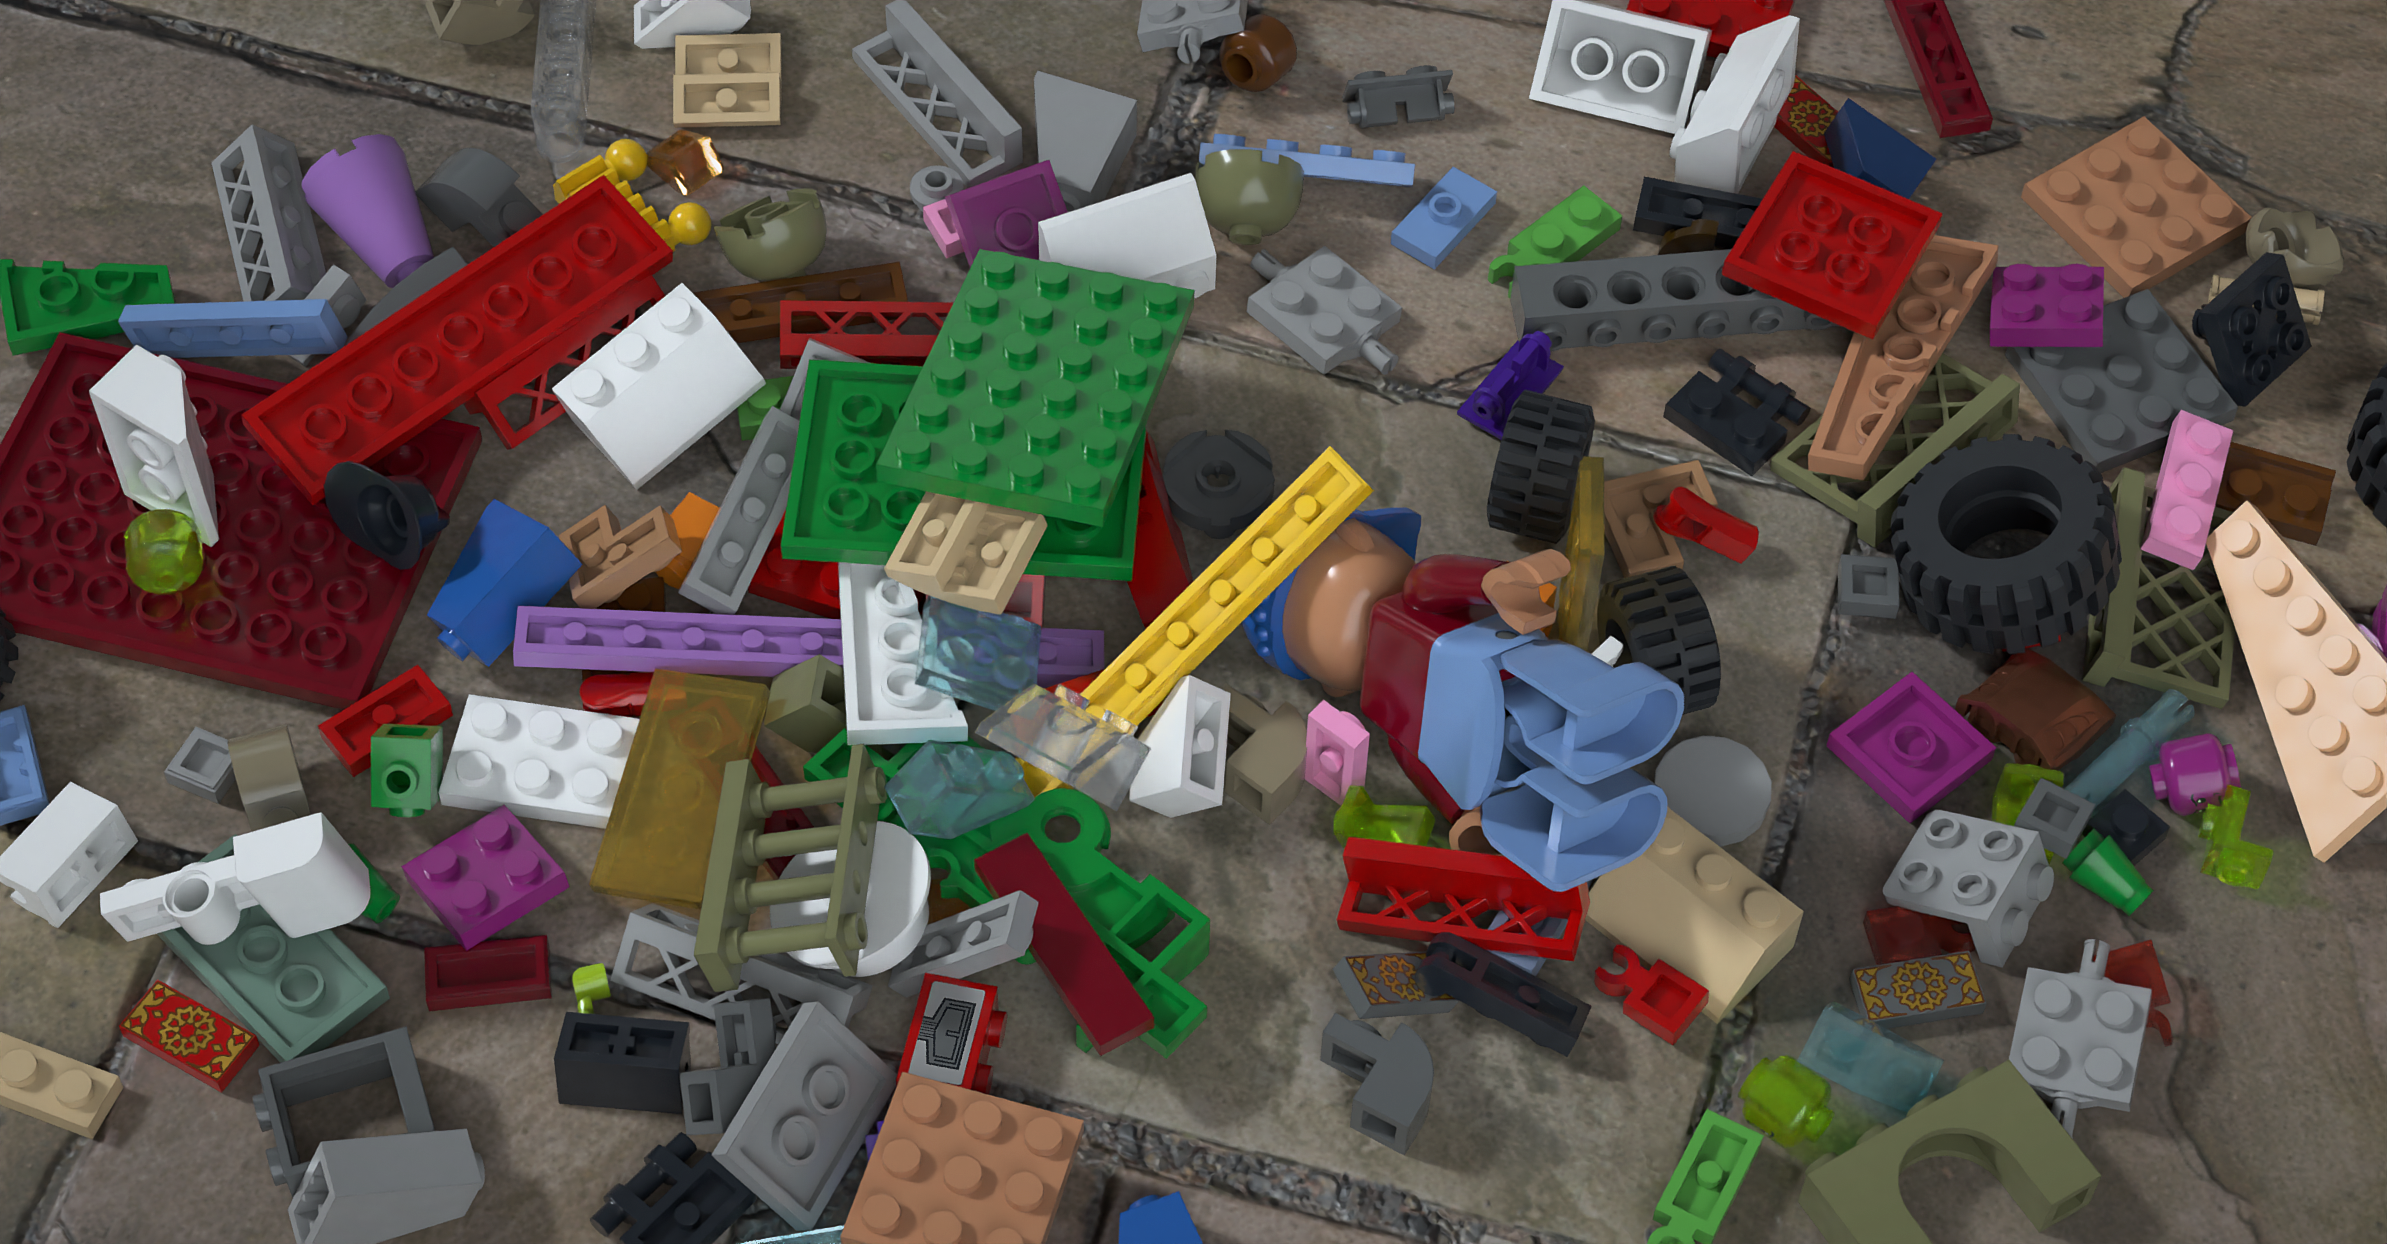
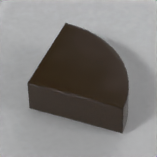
[1658,219,1719,255]

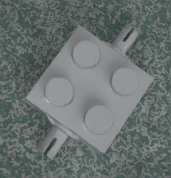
[1137,0,1248,63]
[1246,246,1402,375]
[2009,939,2152,1139]

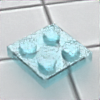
[915,595,1041,721]

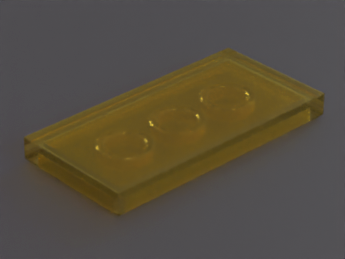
[1558,456,1604,652]
[589,668,771,909]

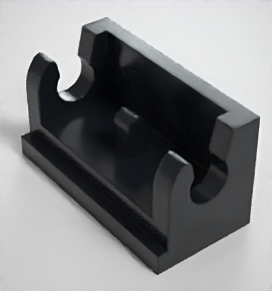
[554,1012,691,1114]

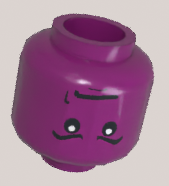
[2149,733,2241,816]

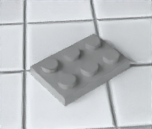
[711,1001,897,1231]

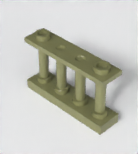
[693,744,887,992]

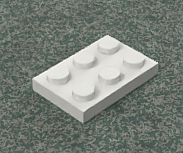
[438,694,643,830]

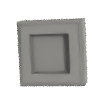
[164,727,236,804]

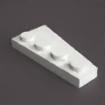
[838,562,968,745]

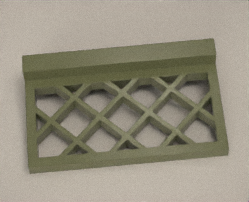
[1771,353,2020,548]
[2082,467,2235,709]

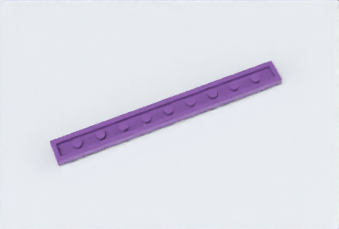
[513,606,1104,688]

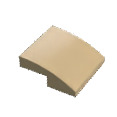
[673,33,782,128]
[884,491,1048,615]

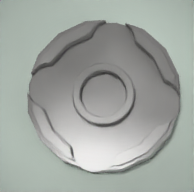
[1654,735,1772,847]

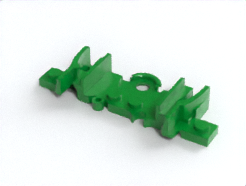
[803,728,1210,1059]

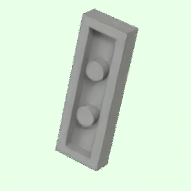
[888,890,1039,998]

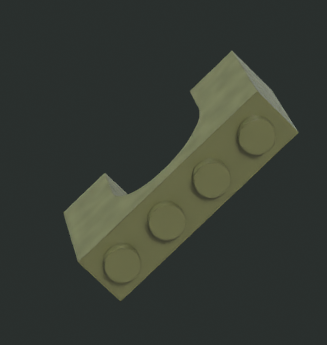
[1798,1060,2102,1244]

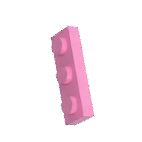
[2140,410,2233,570]

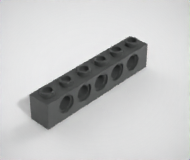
[1510,249,1840,352]

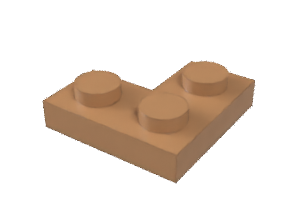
[1590,460,1718,578]
[559,505,682,609]

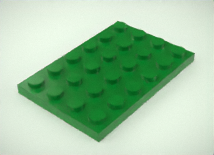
[876,249,1195,527]
[781,359,1147,581]

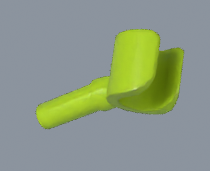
[572,963,611,1014]

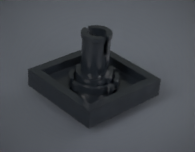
[2192,252,2312,407]

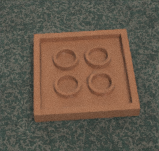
[2021,116,2252,298]
[840,1072,1084,1244]

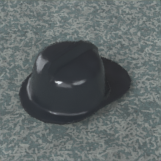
[324,461,450,570]

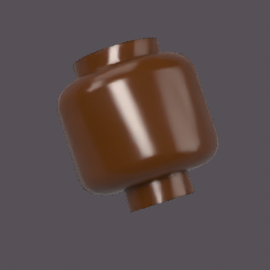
[1219,14,1297,92]

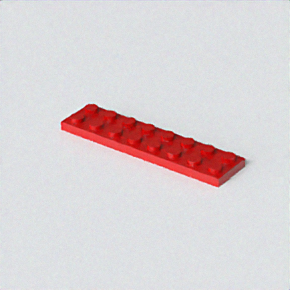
[241,174,673,505]

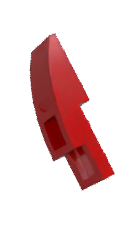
[1127,429,1193,628]

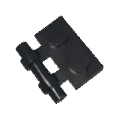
[1663,349,1811,476]
[590,1132,756,1244]

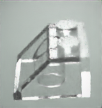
[975,684,1151,811]

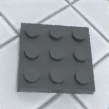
[2005,289,2238,473]

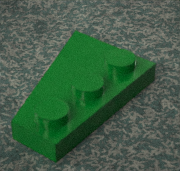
[0,259,176,356]

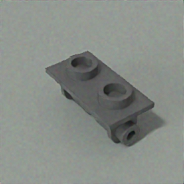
[1342,65,1455,129]

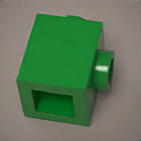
[371,724,443,817]

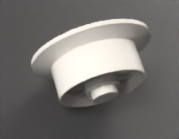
[770,821,931,977]

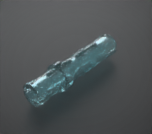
[2064,689,2195,809]

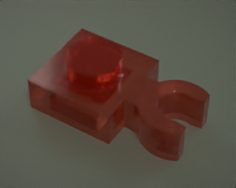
[1863,906,1976,965]
[2093,940,2173,1047]

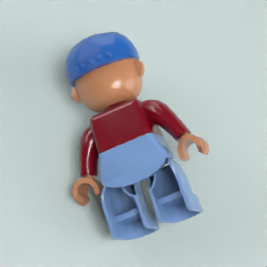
[1241,507,1684,892]

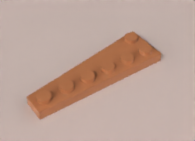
[1808,235,1999,480]

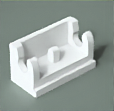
[0,782,138,928]

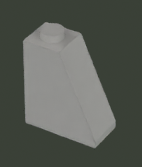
[1034,71,1137,212]
[288,1128,485,1244]

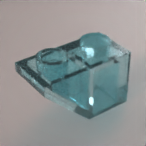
[884,740,1035,839]
[1797,1001,1945,1113]

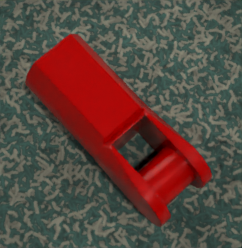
[1653,486,1759,564]
[579,672,689,717]

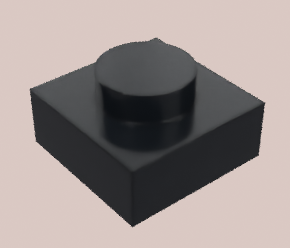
[2082,789,2170,866]

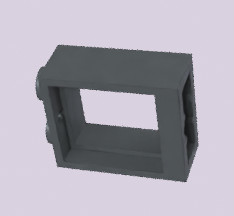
[252,1026,436,1198]

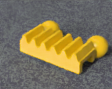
[553,139,712,252]

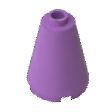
[302,134,434,288]

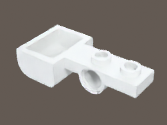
[100,812,370,945]

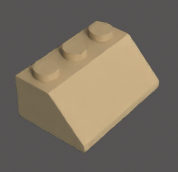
[1585,807,1804,1024]

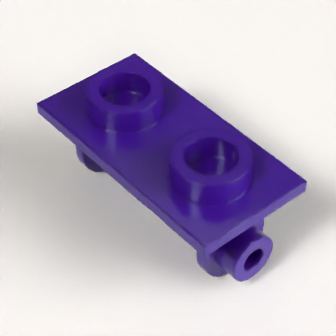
[1457,331,1564,440]

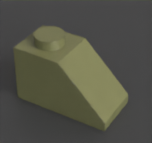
[764,654,900,760]

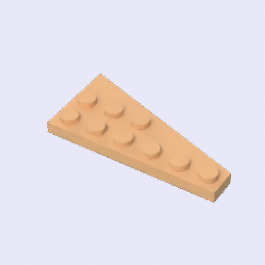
[2206,500,2387,863]

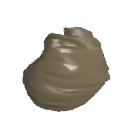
[2246,208,2344,291]

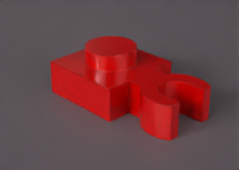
[1594,944,1709,1045]

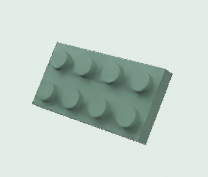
[157,834,390,1063]

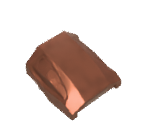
[1955,648,2117,780]

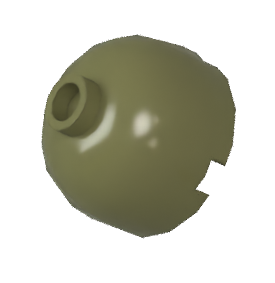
[1195,149,1304,245]
[714,188,827,281]

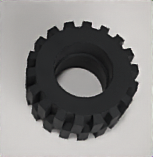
[1487,390,1595,544]
[1597,566,1721,715]

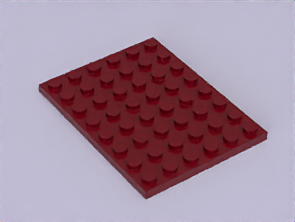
[0,332,483,710]

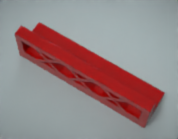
[463,274,665,450]
[780,300,954,369]
[1336,837,1590,962]

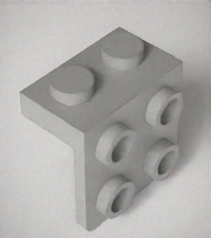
[1883,810,2054,967]

